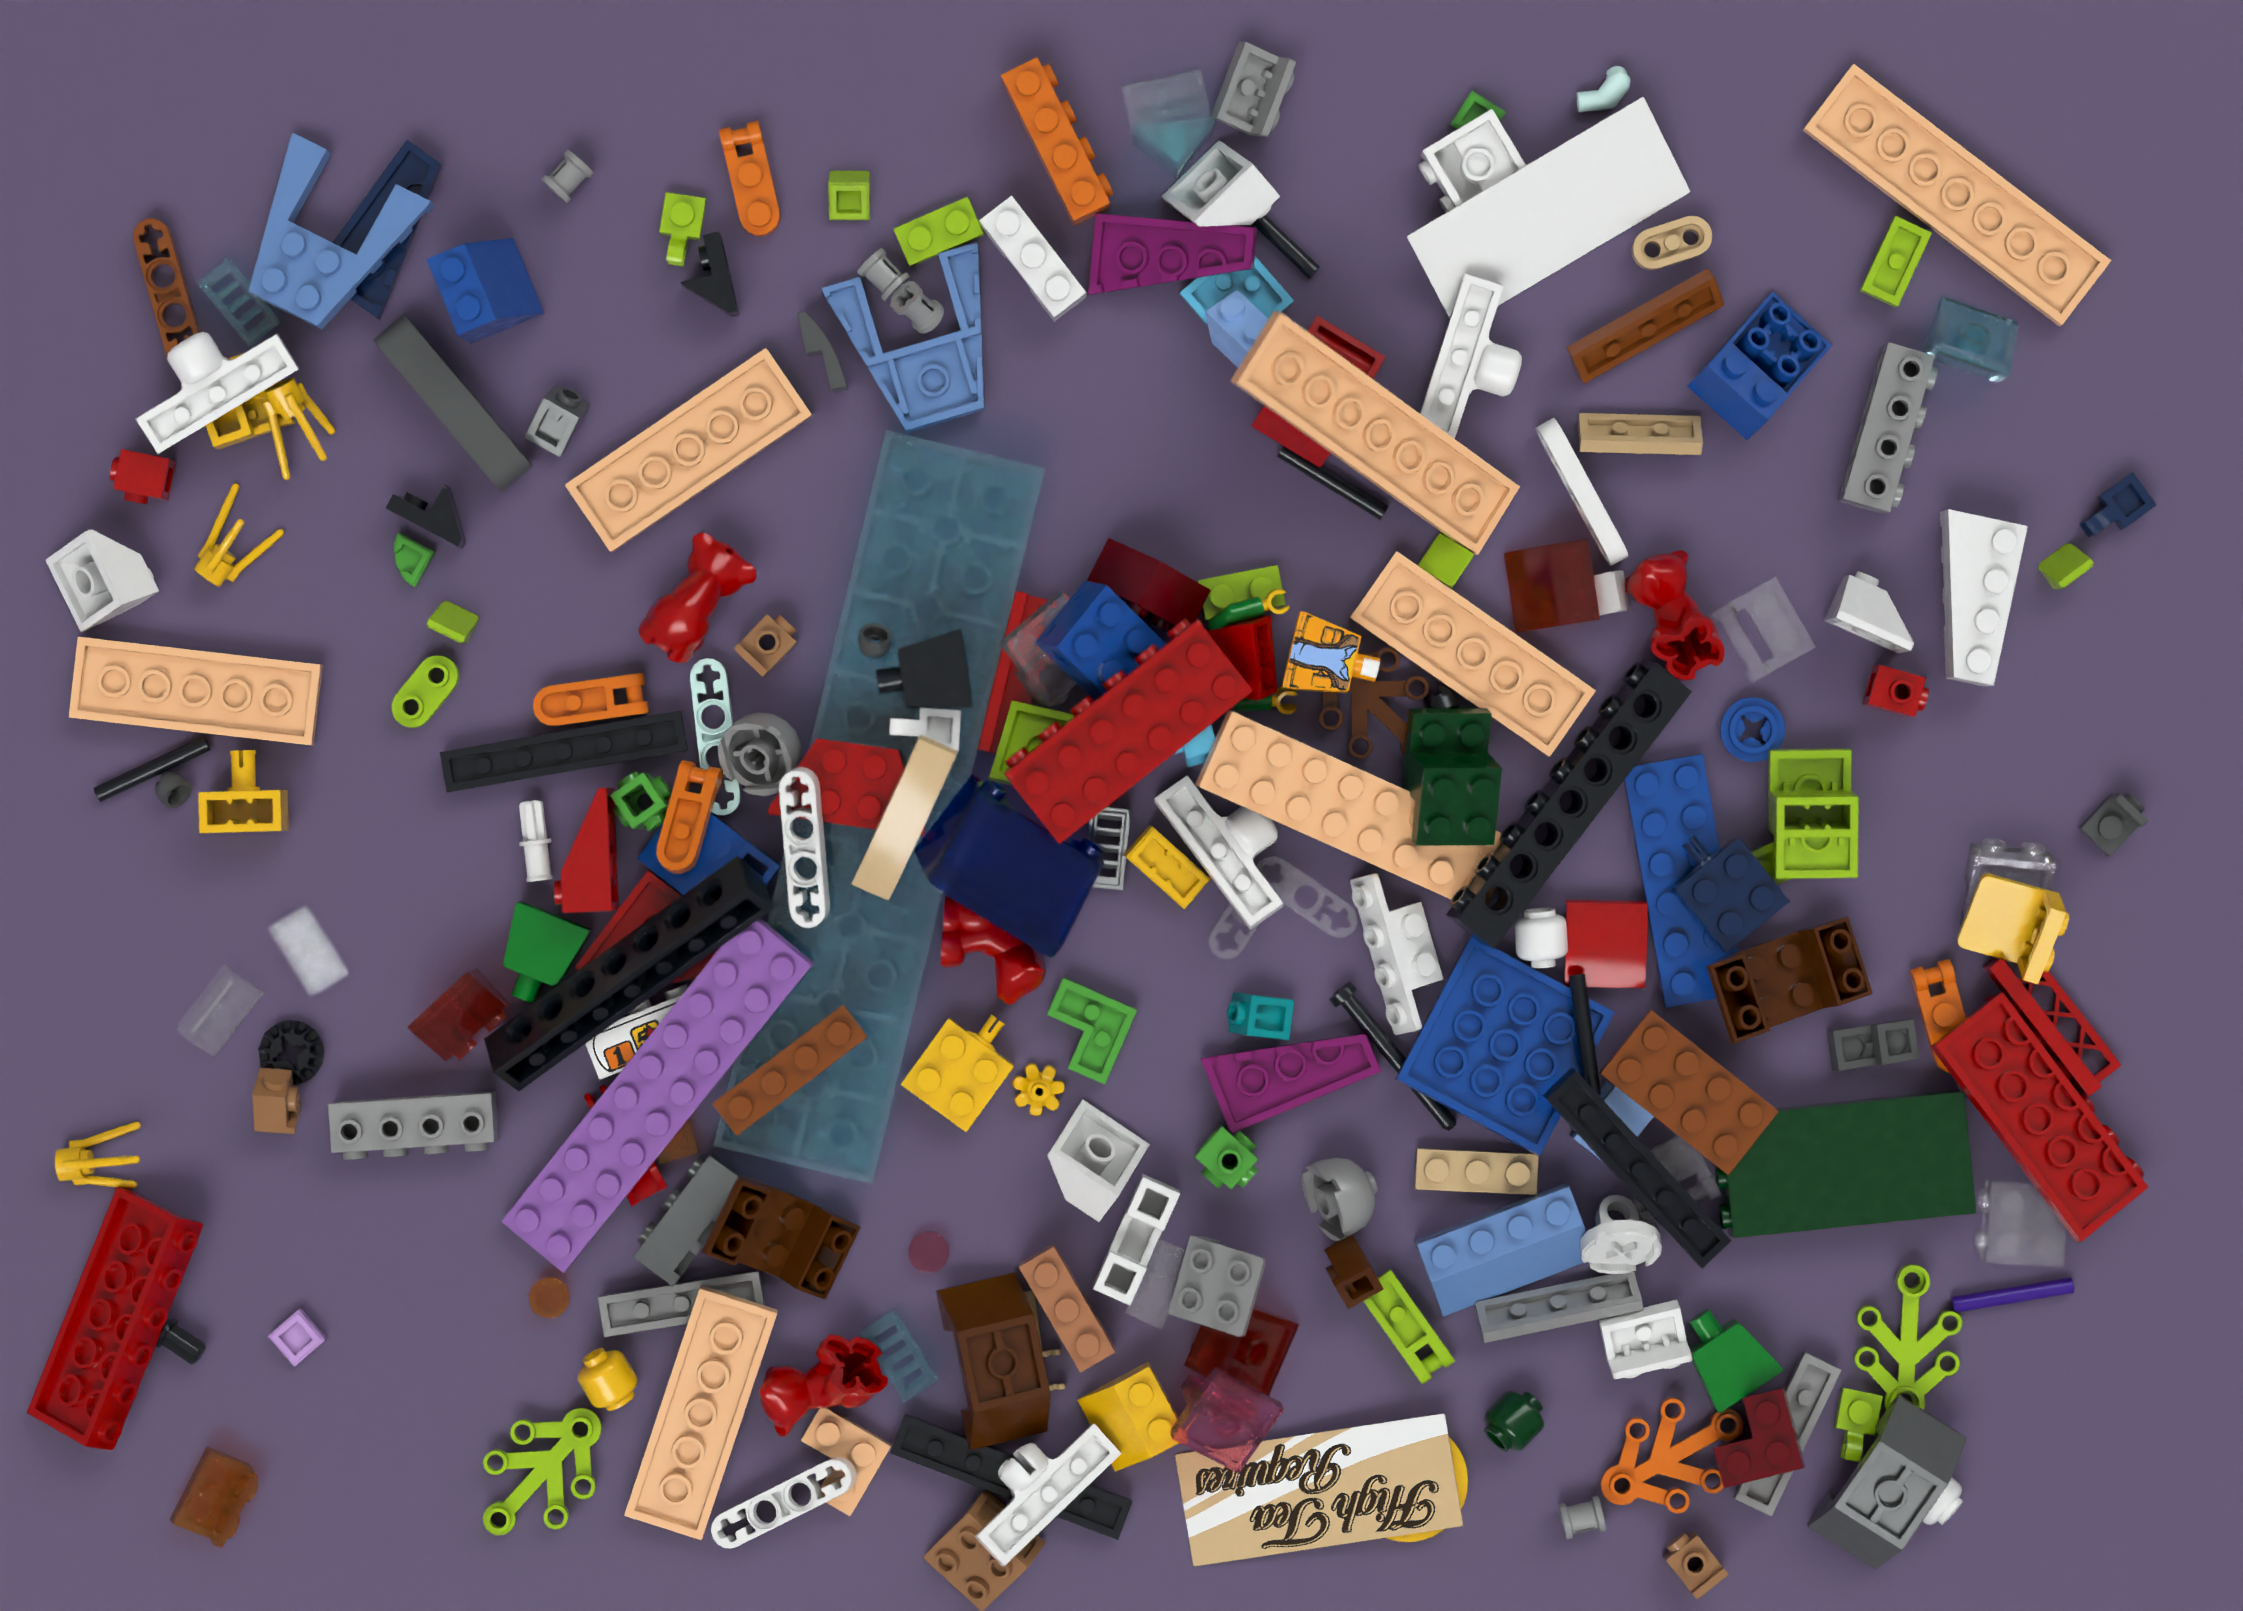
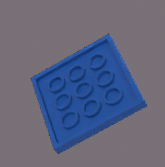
[1395,936,1614,1156]

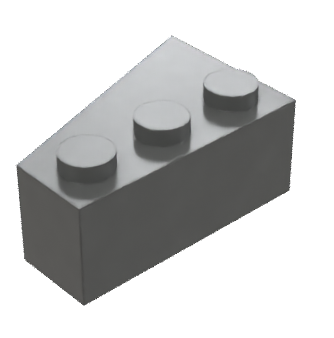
[633,1153,744,1287]

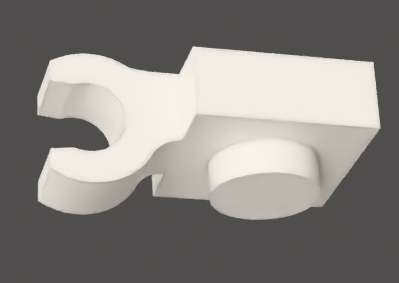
[889,708,961,751]

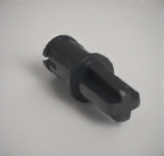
[156,1319,206,1365]

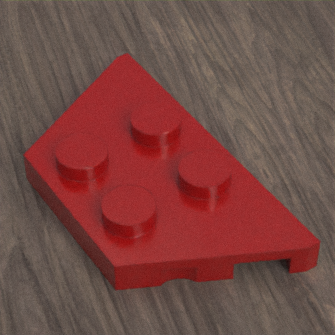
[768,738,925,836]

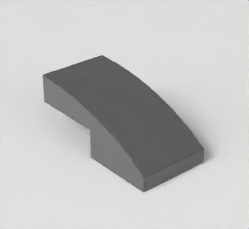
[797,312,849,393]
[1827,1019,1920,1071]

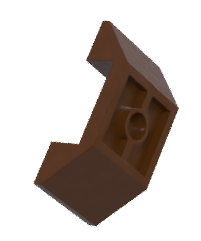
[1706,916,1873,1044]
[701,1176,861,1300]
[936,1272,1051,1450]

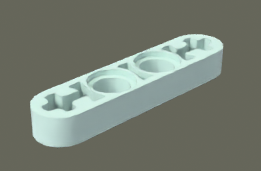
[690,658,742,816]

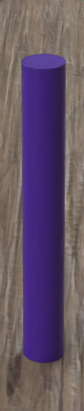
[1951,1277,2074,1313]

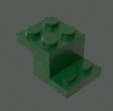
[1402,708,1502,846]

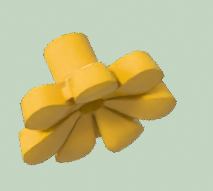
[1012,1063,1065,1116]

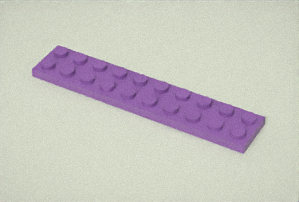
[501,919,814,1273]

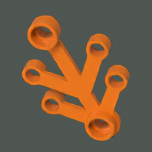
[1601,1397,1743,1514]

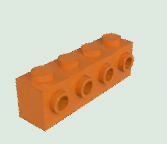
[1001,57,1114,226]

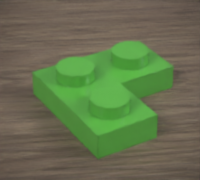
[1047,977,1137,1085]

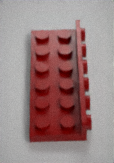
[1003,618,1253,844]
[1930,992,2149,1242]
[26,1187,203,1450]

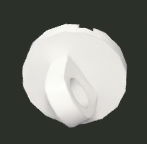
[1580,1195,1662,1274]

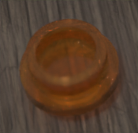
[529,1277,570,1318]

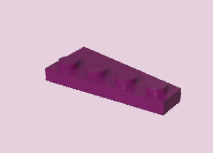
[1088,213,1257,295]

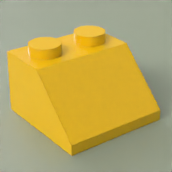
[1077,1361,1187,1471]

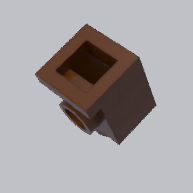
[1325,1235,1384,1309]

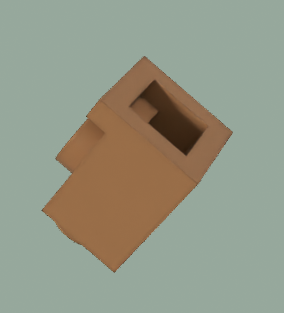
[733,614,798,678]
[252,1068,302,1134]
[1662,1531,1729,1600]

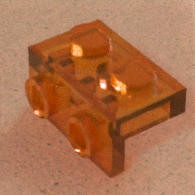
[170,1447,258,1548]

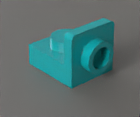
[1227,992,1294,1040]

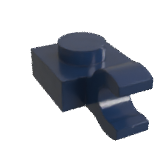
[2079,472,2156,537]

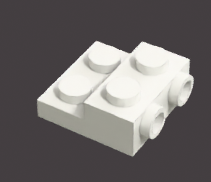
[1418,109,1526,213]

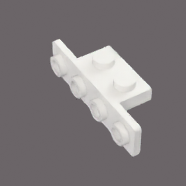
[1350,873,1444,1035]

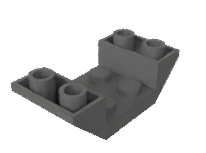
[1807,1394,1967,1569]

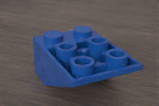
[1687,291,1832,440]
[637,812,783,895]

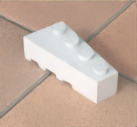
[1940,509,2028,687]

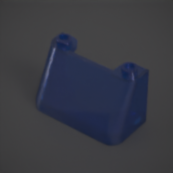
[914,774,1104,958]

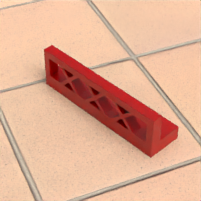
[978,591,1056,754]
[1983,957,2121,1097]

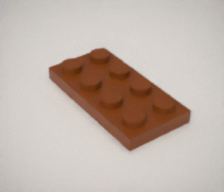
[1599,1009,1779,1175]

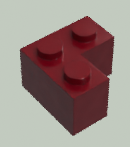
[1087,538,1211,632]
[1713,1387,1806,1488]

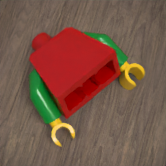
[1205,588,1298,715]

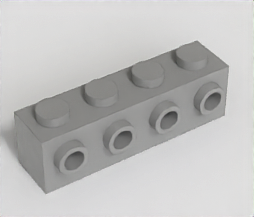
[1837,342,1938,514]
[328,1091,499,1160]

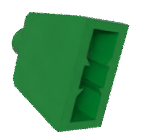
[503,901,593,1003]
[1689,1309,1784,1414]

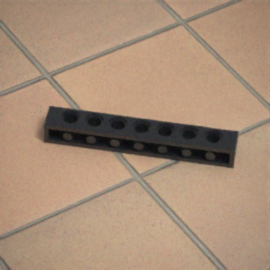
[1446,660,1692,948]
[484,856,773,1091]

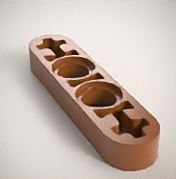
[133,218,201,356]

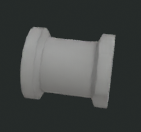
[540,149,594,204]
[857,248,911,302]
[890,281,944,333]
[1558,1495,1606,1540]

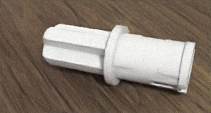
[519,800,553,882]

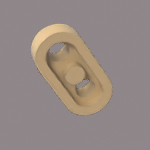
[1631,216,1712,271]

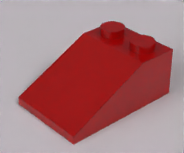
[1251,315,1386,468]
[554,788,619,913]

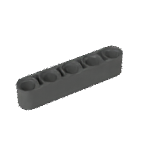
[373,314,533,492]

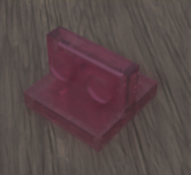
[1170,1367,1284,1474]

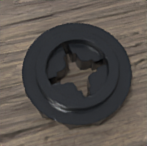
[258,1020,324,1085]

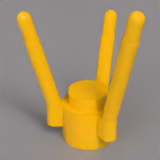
[262,377,335,480]
[194,483,284,587]
[55,1121,141,1189]

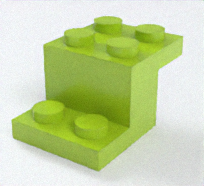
[1768,748,1859,879]

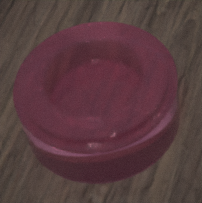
[908,1231,949,1273]

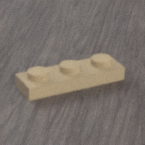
[1578,413,1703,455]
[1414,1148,1539,1195]

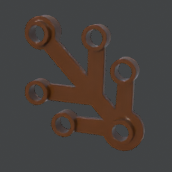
[1318,648,1429,759]

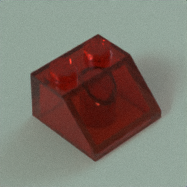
[1503,539,1600,633]
[407,969,510,1061]
[1184,1305,1299,1399]

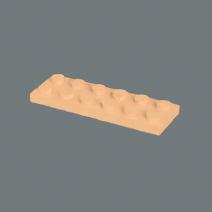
[565,348,812,553]
[1350,551,1596,757]
[69,637,323,746]
[624,1285,778,1540]

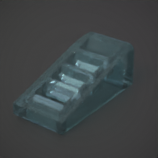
[197,257,281,347]
[861,1309,939,1402]

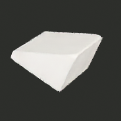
[1592,570,1630,616]

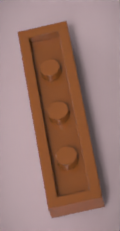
[1566,268,1725,384]
[712,1004,868,1136]

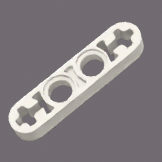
[1535,418,1629,566]
[779,767,830,928]
[711,1457,857,1549]

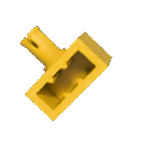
[198,750,289,833]

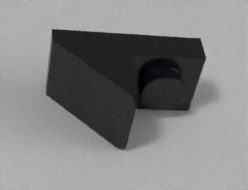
[680,232,739,317]
[386,485,466,549]

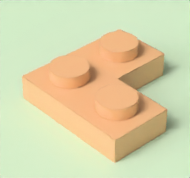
[801,1408,892,1516]

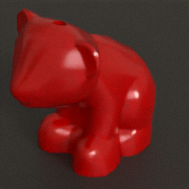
[638,532,757,663]
[1625,550,1725,680]
[941,891,1046,1005]
[759,1334,888,1437]

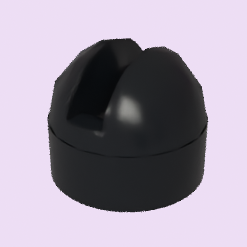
[1423,685,1459,708]

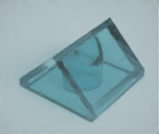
[1131,117,1215,180]
[1923,296,2019,382]

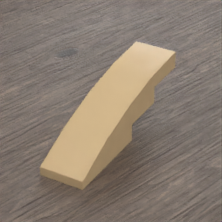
[851,735,958,901]

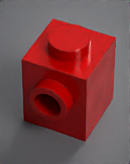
[110,449,177,505]
[1862,665,1929,718]

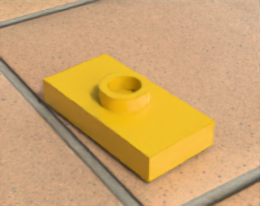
[1123,825,1210,909]

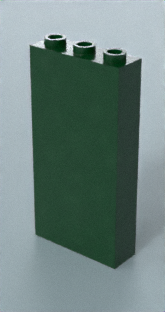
[1715,1089,1976,1238]

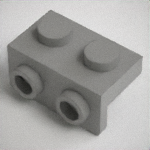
[1210,41,1296,137]

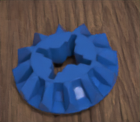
[1720,697,1785,762]

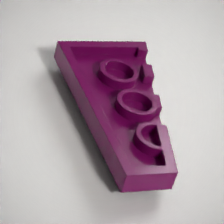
[1200,1033,1381,1134]

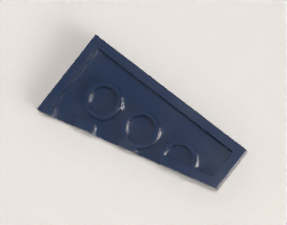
[332,140,442,320]

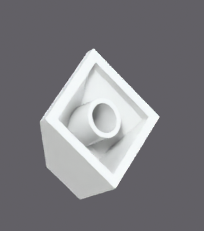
[1161,140,1280,227]
[45,529,159,632]
[1824,571,1914,653]
[1047,1100,1150,1222]

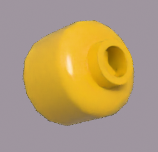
[577,1348,638,1411]

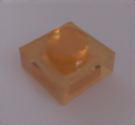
[658,1118,700,1165]

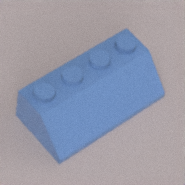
[1414,1183,1586,1317]

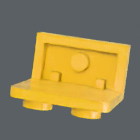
[1957,873,2069,984]

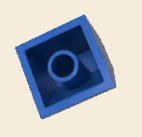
[426,238,545,344]

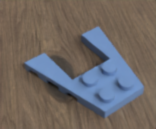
[248,133,435,330]
[821,242,985,433]

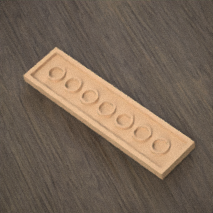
[1802,64,2111,326]
[1230,311,1520,555]
[1195,710,1502,905]

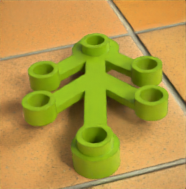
[1853,1264,1962,1410]
[483,1408,602,1535]

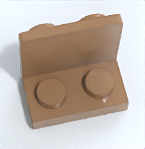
[924,1490,1046,1611]

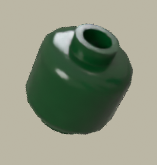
[1484,1391,1544,1452]

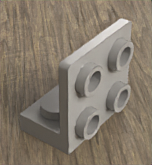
[1168,1235,1266,1337]

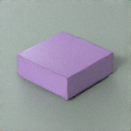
[268,1308,327,1367]

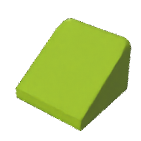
[828,171,870,220]
[1418,533,1475,589]
[2038,543,2094,590]
[426,601,479,644]

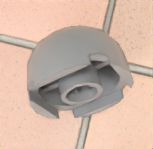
[718,712,802,796]
[1302,1157,1378,1241]

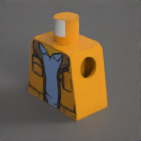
[1281,611,1381,693]

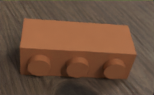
[1019,1243,1116,1373]

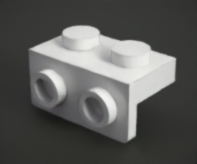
[1598,1300,1692,1379]

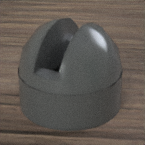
[858,623,892,659]
[155,772,192,808]

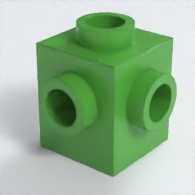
[610,771,672,832]
[1194,1124,1259,1189]

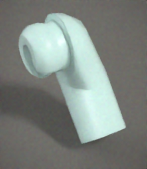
[1576,66,1631,112]

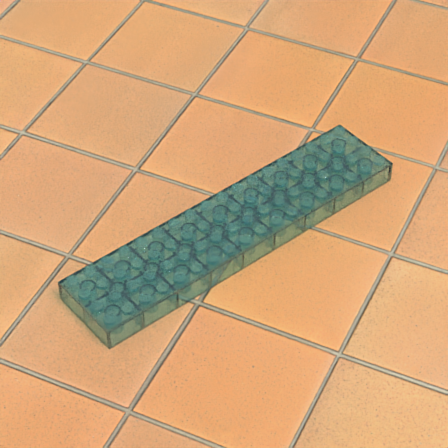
[713,430,1045,1184]

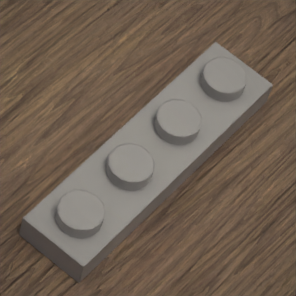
[598,1270,765,1337]
[1475,1271,1643,1343]
[1733,1351,1841,1516]

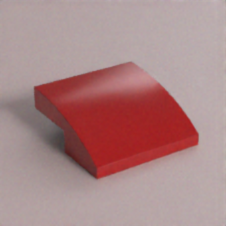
[1563,900,1648,988]

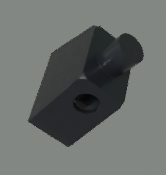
[876,629,973,708]

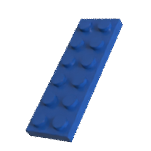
[1624,754,1738,1008]

